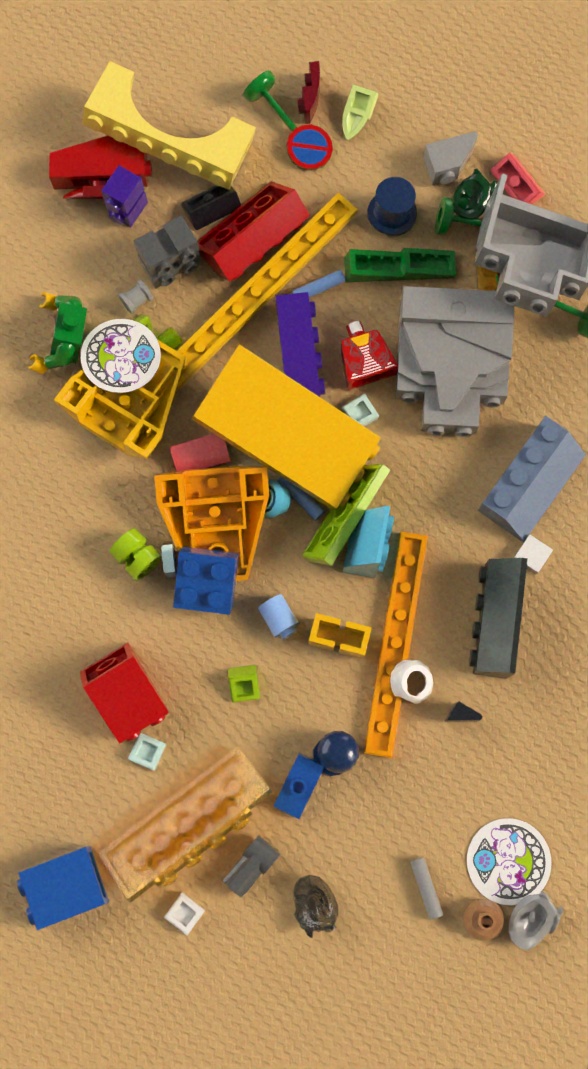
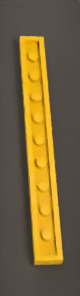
[176,193,358,392]

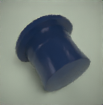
[367,177,417,236]

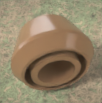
[464,899,504,941]

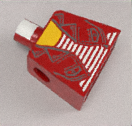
[341,321,398,390]

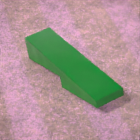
[344,248,456,283]

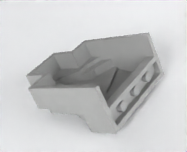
[475,173,588,317]
[395,286,514,437]

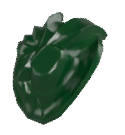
[452,169,496,219]

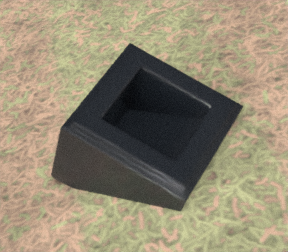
[444,701,483,722]

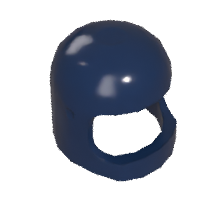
[313,731,359,776]

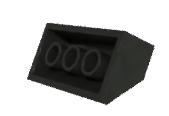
[469,558,528,679]

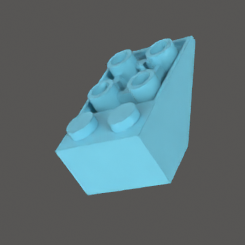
[343,506,394,578]

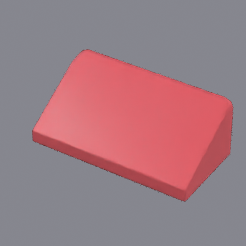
[490,152,545,204]
[169,434,231,471]

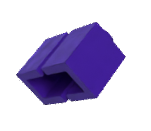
[101,165,148,227]

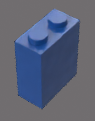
[17,846,109,930]

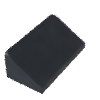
[181,185,241,230]

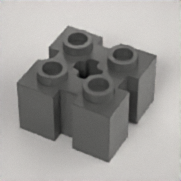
[134,215,202,289]

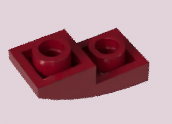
[297,61,320,124]

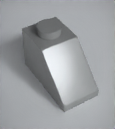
[423,131,478,185]

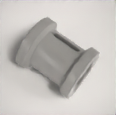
[118,280,154,314]

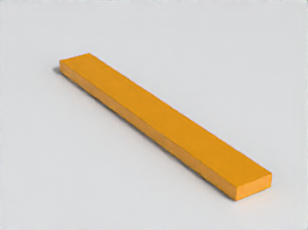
[363,531,428,759]

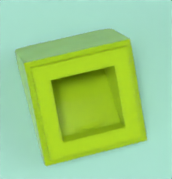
[228,665,260,703]

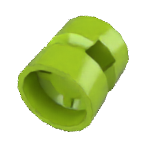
[109,528,162,581]

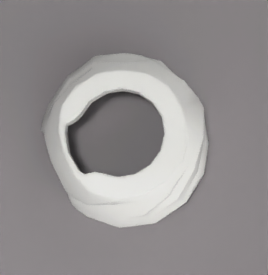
[390,660,433,704]

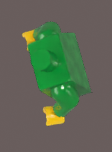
[28,292,87,374]

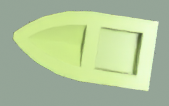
[343,85,379,140]

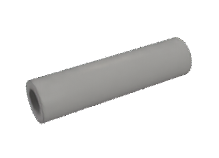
[410,857,443,920]

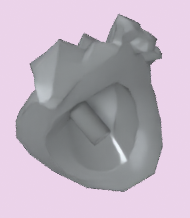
[508,891,563,950]

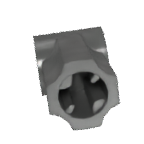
[223,835,281,897]

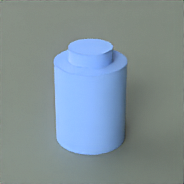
[258,594,299,640]

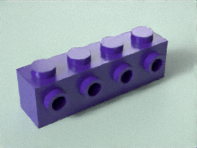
[276,292,325,397]

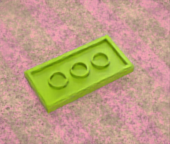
[302,464,390,566]

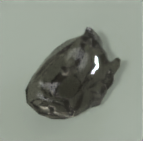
[293,875,339,938]

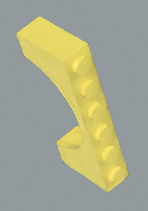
[82,61,256,190]

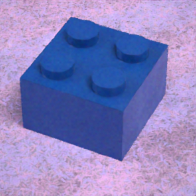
[173,547,239,615]

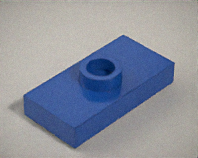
[273,753,324,819]

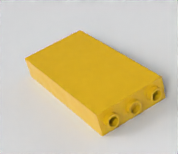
[191,344,381,510]

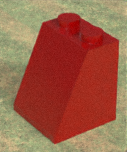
[80,643,169,744]

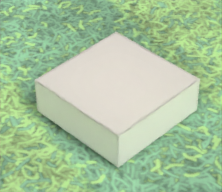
[514,535,553,574]
[164,892,205,935]

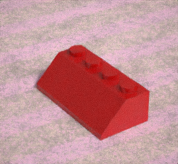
[197,181,310,282]

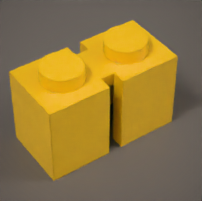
[309,613,372,659]

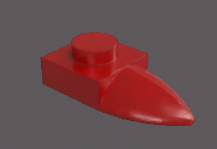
[63,181,107,199]

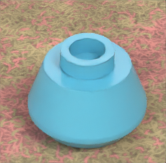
[264,480,291,518]

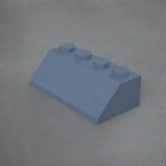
[478,416,586,542]

